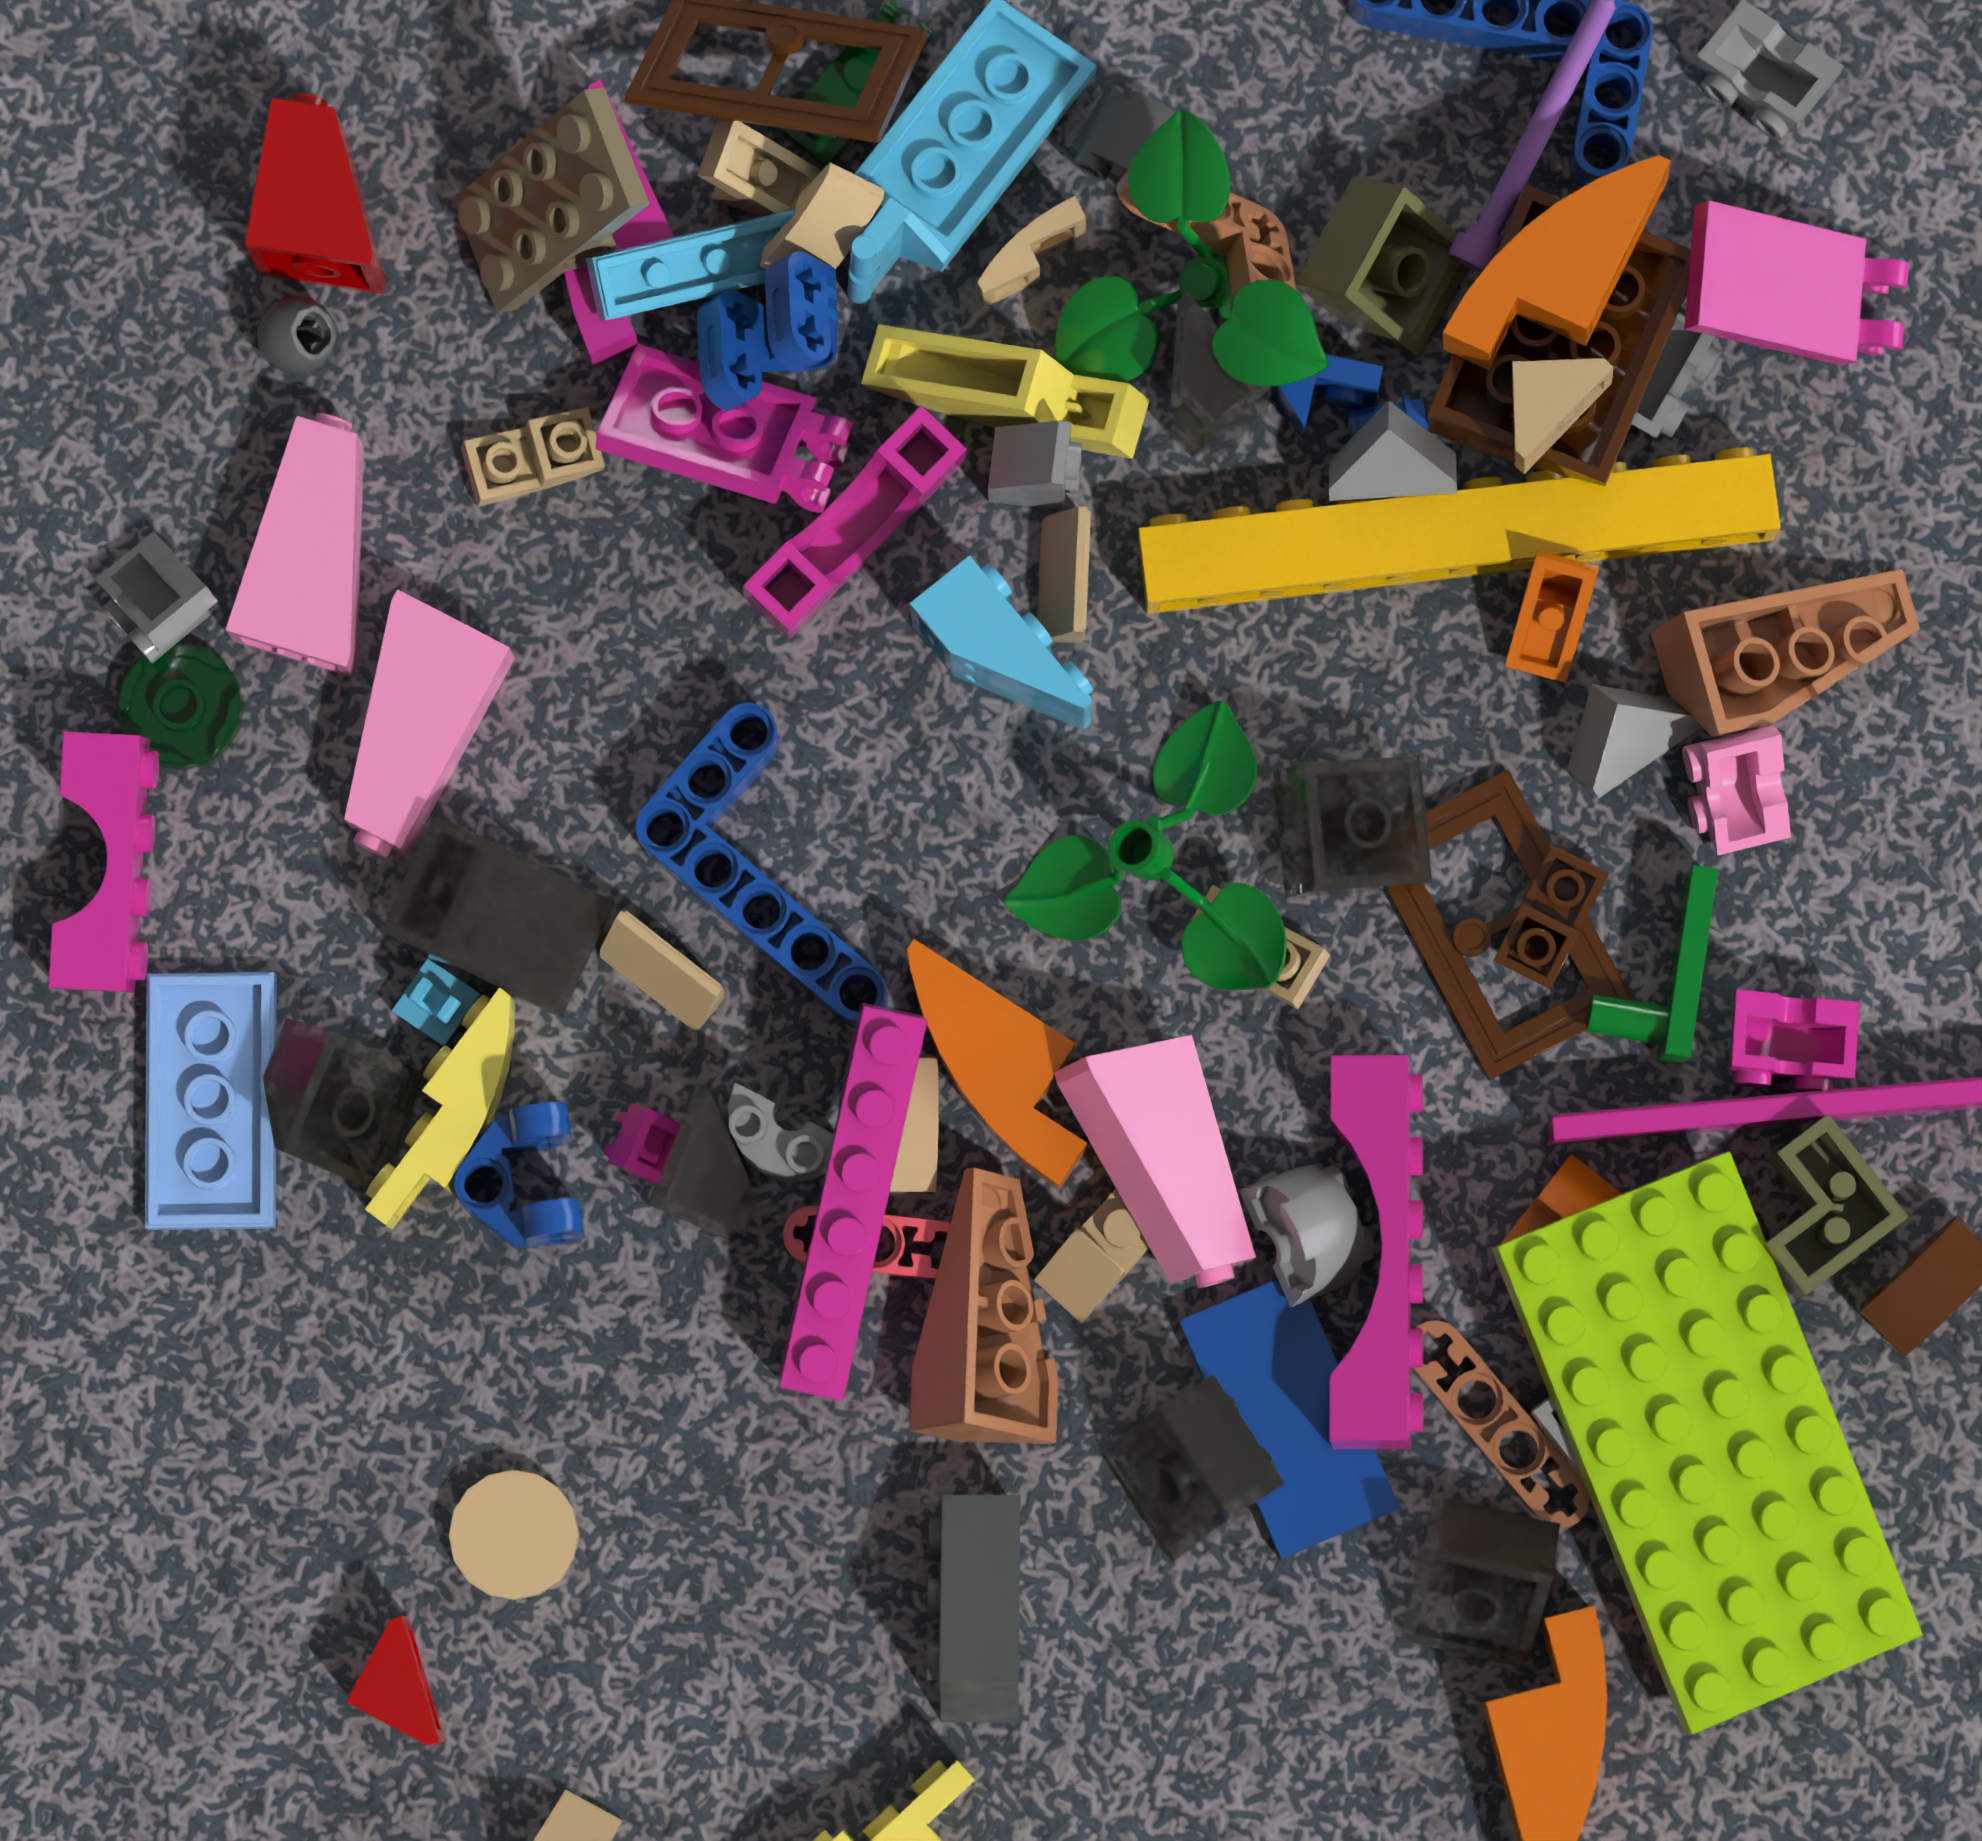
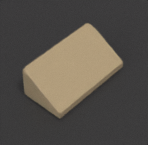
[1037,506,1091,643]
[599,911,725,1031]

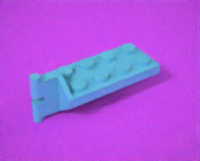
[847,0,1097,304]

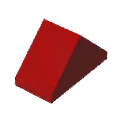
[346,1616,446,1746]

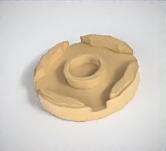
[449,1470,580,1600]

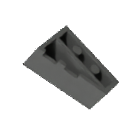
[927,1494,1020,1723]

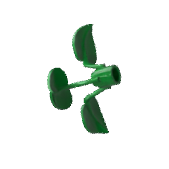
[1055,110,1329,386]
[1004,700,1286,991]

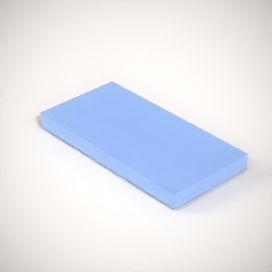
[145,972,277,1230]

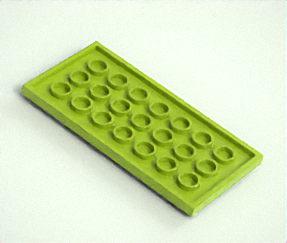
[1491,1151,1923,1735]

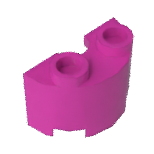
[1729,989,1860,1092]

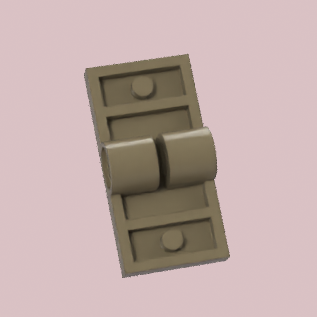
[453,87,650,313]

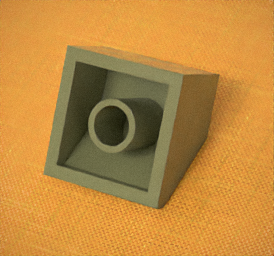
[1295,176,1467,358]

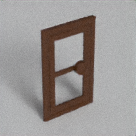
[625,0,927,143]
[1363,770,1634,1081]

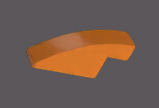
[1442,155,1671,370]
[907,939,1087,1191]
[1481,1605,1607,1841]

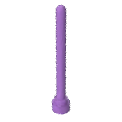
[1447,0,1615,274]

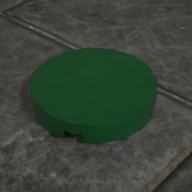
[115,643,245,770]

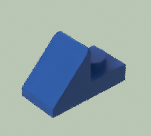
[1268,354,1383,438]

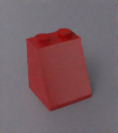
[245,93,386,295]

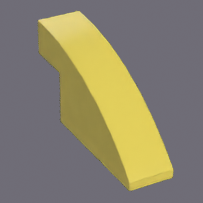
[861,324,1150,459]

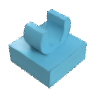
[392,959,482,1047]

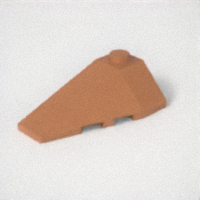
[1650,569,1920,737]
[910,1168,1058,1444]

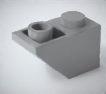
[988,420,1082,510]

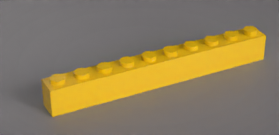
[1138,447,1781,614]

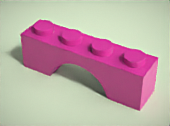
[743,405,967,641]
[48,731,159,993]

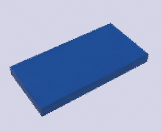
[1179,1279,1400,1560]

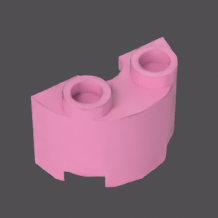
[1682,725,1791,856]

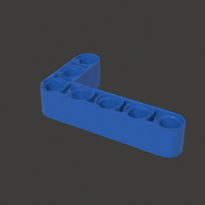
[1346,0,1653,188]
[635,702,888,1027]

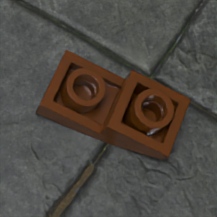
[1493,843,1610,990]
[1859,1215,1982,1358]

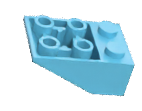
[910,555,1094,730]

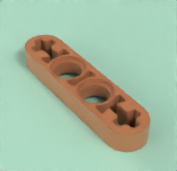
[1411,1320,1590,1529]

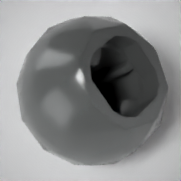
[257,295,337,375]

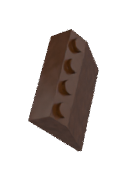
[1428,185,1691,486]

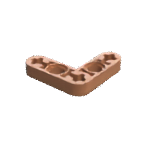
[1116,166,1296,300]

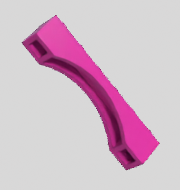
[777,1002,928,1401]
[1330,1055,1424,1449]

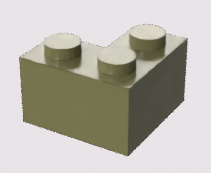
[1764,1114,1908,1301]

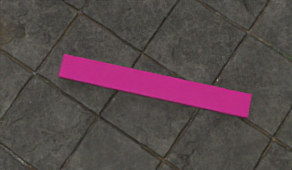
[1547,1077,1982,1146]

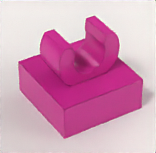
[603,1103,690,1188]

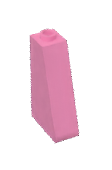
[225,413,364,678]
[344,589,515,859]
[1054,1035,1256,1288]

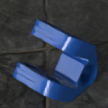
[697,251,838,411]
[454,1102,585,1250]

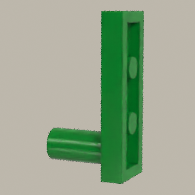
[1586,865,1718,1065]

